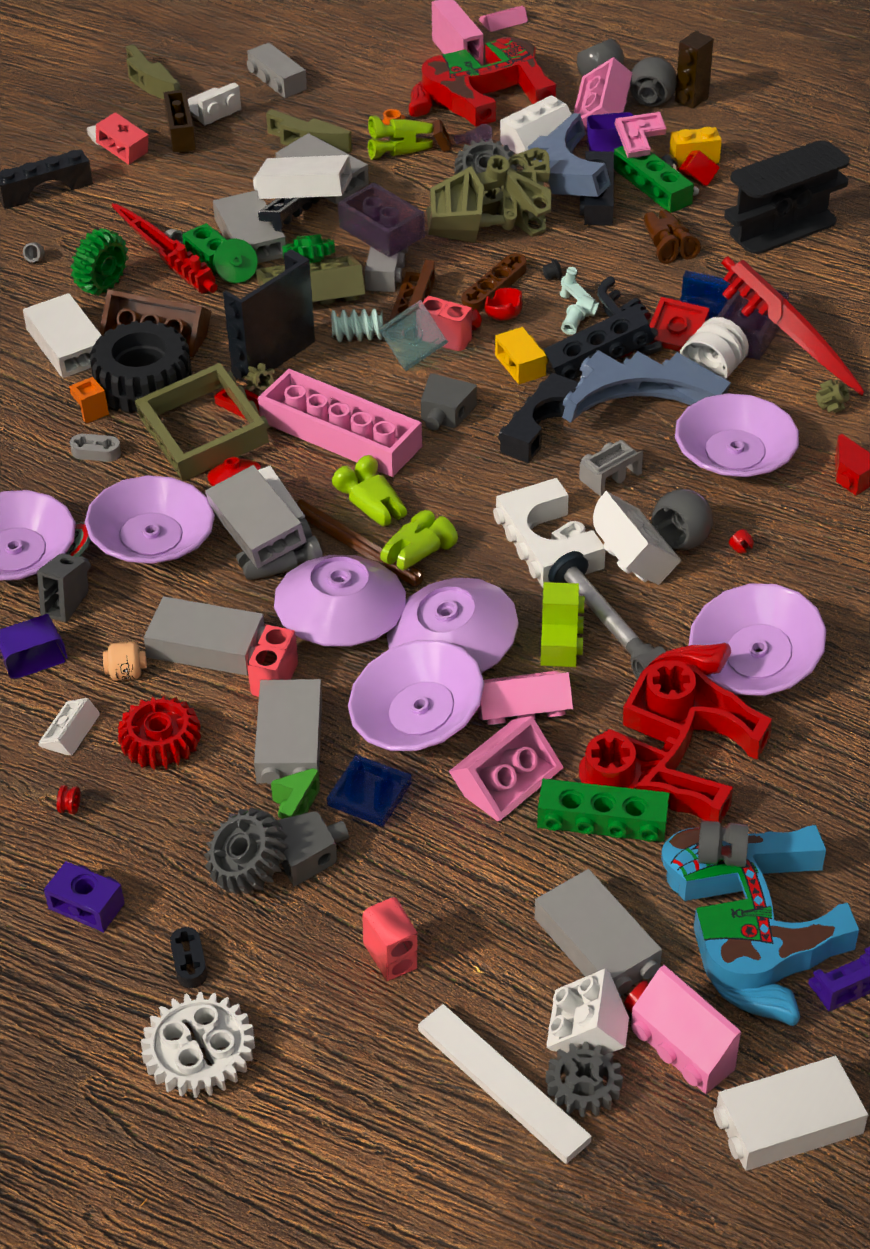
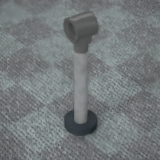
[548,551,666,680]

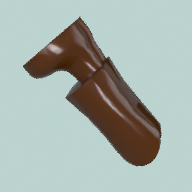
[643,210,701,264]

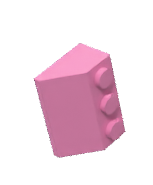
[574,57,632,130]
[477,670,573,725]
[449,716,564,821]
[631,965,741,1094]

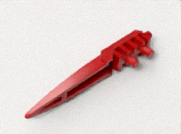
[112,203,218,294]
[721,256,864,396]

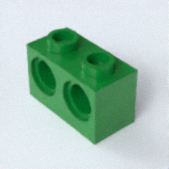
[182,223,226,275]

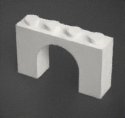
[493,478,606,587]

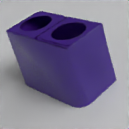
[587,112,633,152]
[0,614,68,679]

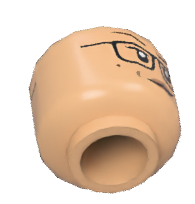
[103,641,147,681]

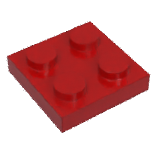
[649,296,710,352]

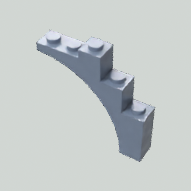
[528,113,611,197]
[562,350,731,422]

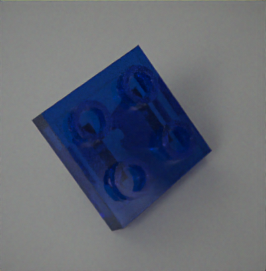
[327,754,412,827]

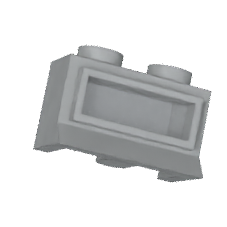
[579,440,643,497]

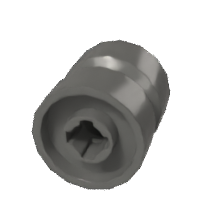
[698,820,748,867]

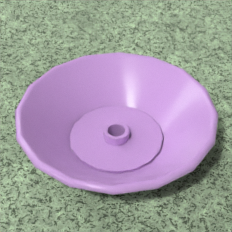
[675,393,799,477]
[85,475,215,564]
[0,490,76,581]
[274,555,406,647]
[387,578,519,673]
[688,583,827,696]
[348,640,484,751]

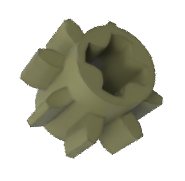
[243,363,276,396]
[816,379,850,413]

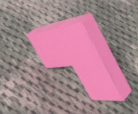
[615,112,667,158]

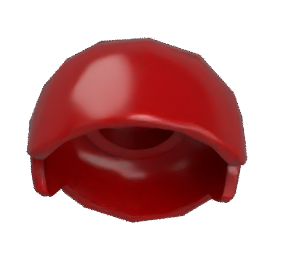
[485,288,523,321]

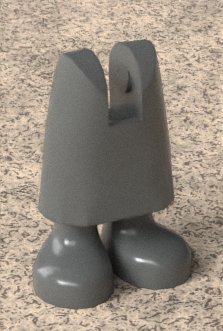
[236,518,323,580]

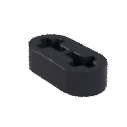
[170,927,207,988]

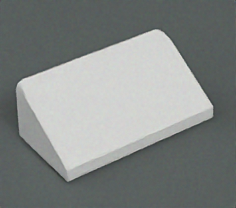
[38,698,100,755]

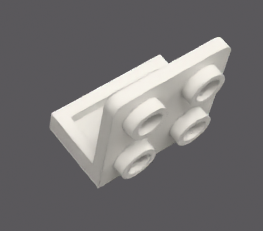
[188,82,241,125]

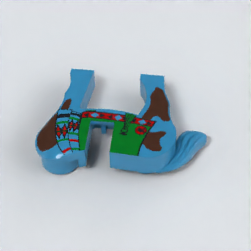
[661,825,859,1026]

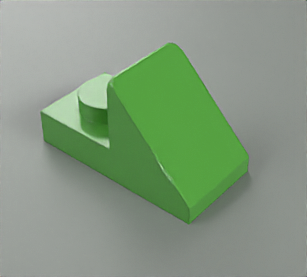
[271,768,320,819]

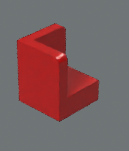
[678,150,720,186]

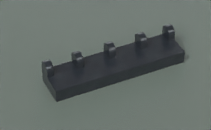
[258,197,320,231]

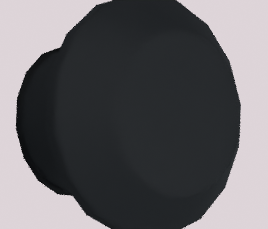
[542,259,563,280]

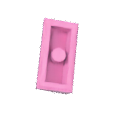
[479,6,528,32]

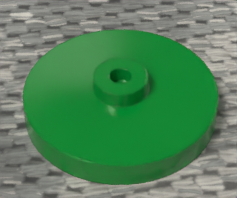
[213,239,258,284]

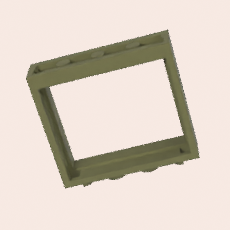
[135,363,270,482]

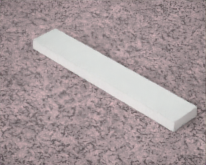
[418,1004,592,1164]

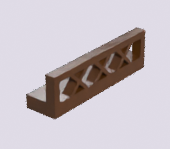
[384,260,436,341]

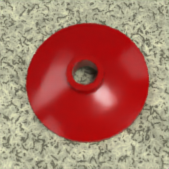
[207,457,261,486]

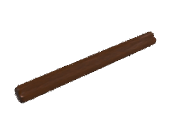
[296,499,424,587]

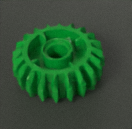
[70,228,129,296]

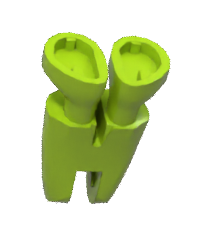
[368,116,433,160]
[332,455,407,527]
[380,510,458,571]

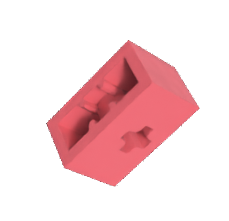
[96,112,148,164]

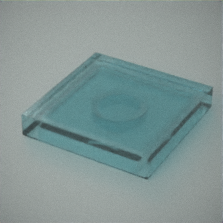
[379,300,448,371]

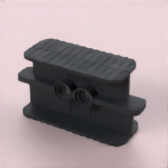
[724,140,850,254]

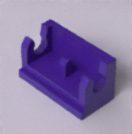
[808,947,870,1012]

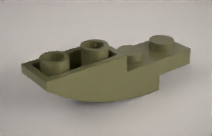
[126,44,181,99]
[266,109,352,153]

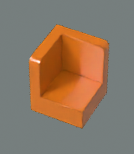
[69,376,109,424]

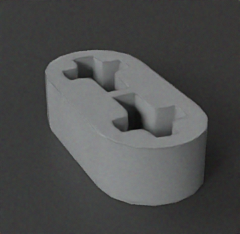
[70,434,121,462]

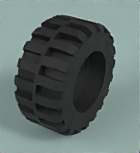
[90,321,192,413]

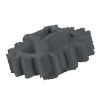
[546,1042,623,1117]

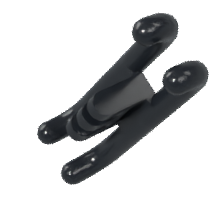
[597,276,663,355]

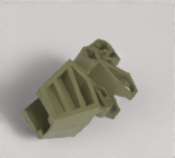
[426,147,551,243]

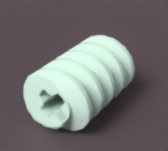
[331,308,384,342]

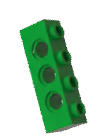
[614,146,694,213]
[537,778,669,842]

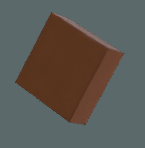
[432,119,451,152]

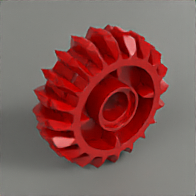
[118,695,201,770]

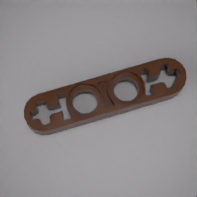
[461,253,527,312]

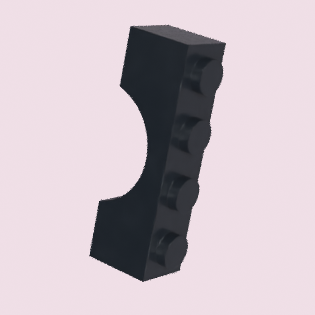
[0,149,93,209]
[498,373,579,463]

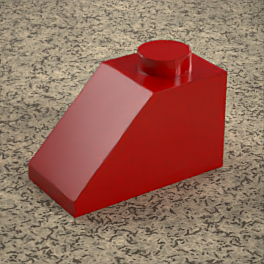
[835,434,870,496]

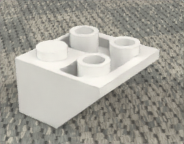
[546,969,629,1055]

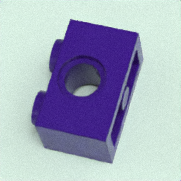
[44,861,125,933]

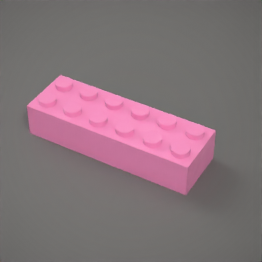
[258,369,422,477]

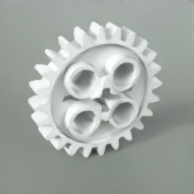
[141,992,255,1098]

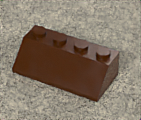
[99,290,211,357]

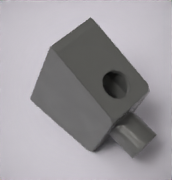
[421,373,477,430]
[37,553,91,623]
[278,811,349,887]

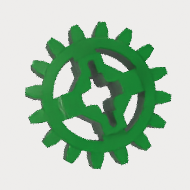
[282,234,336,263]

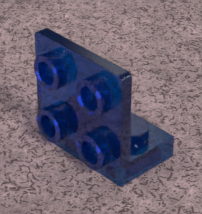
[679,271,733,320]

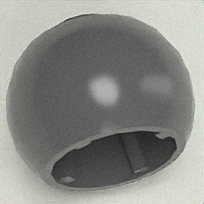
[577,38,625,77]
[630,57,677,106]
[652,489,713,550]

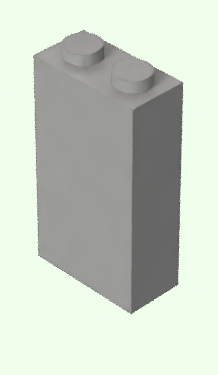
[275,133,369,204]
[213,191,286,263]
[205,465,307,569]
[143,596,266,676]
[254,679,322,784]
[535,869,662,995]

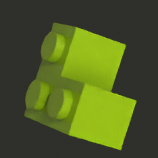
[541,582,585,667]

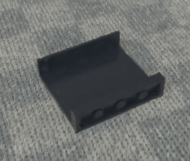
[223,249,315,384]

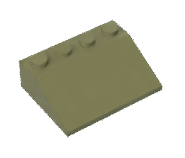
[255,255,365,304]

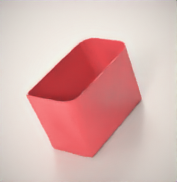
[415,295,472,351]
[247,625,298,697]
[362,897,417,981]

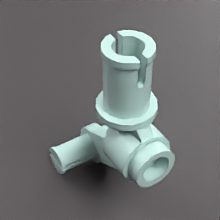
[560,267,599,335]

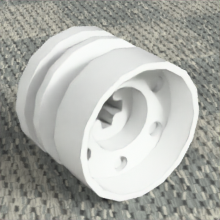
[680,317,749,379]

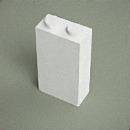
[253,155,352,199]
[23,293,102,378]
[713,1056,868,1171]

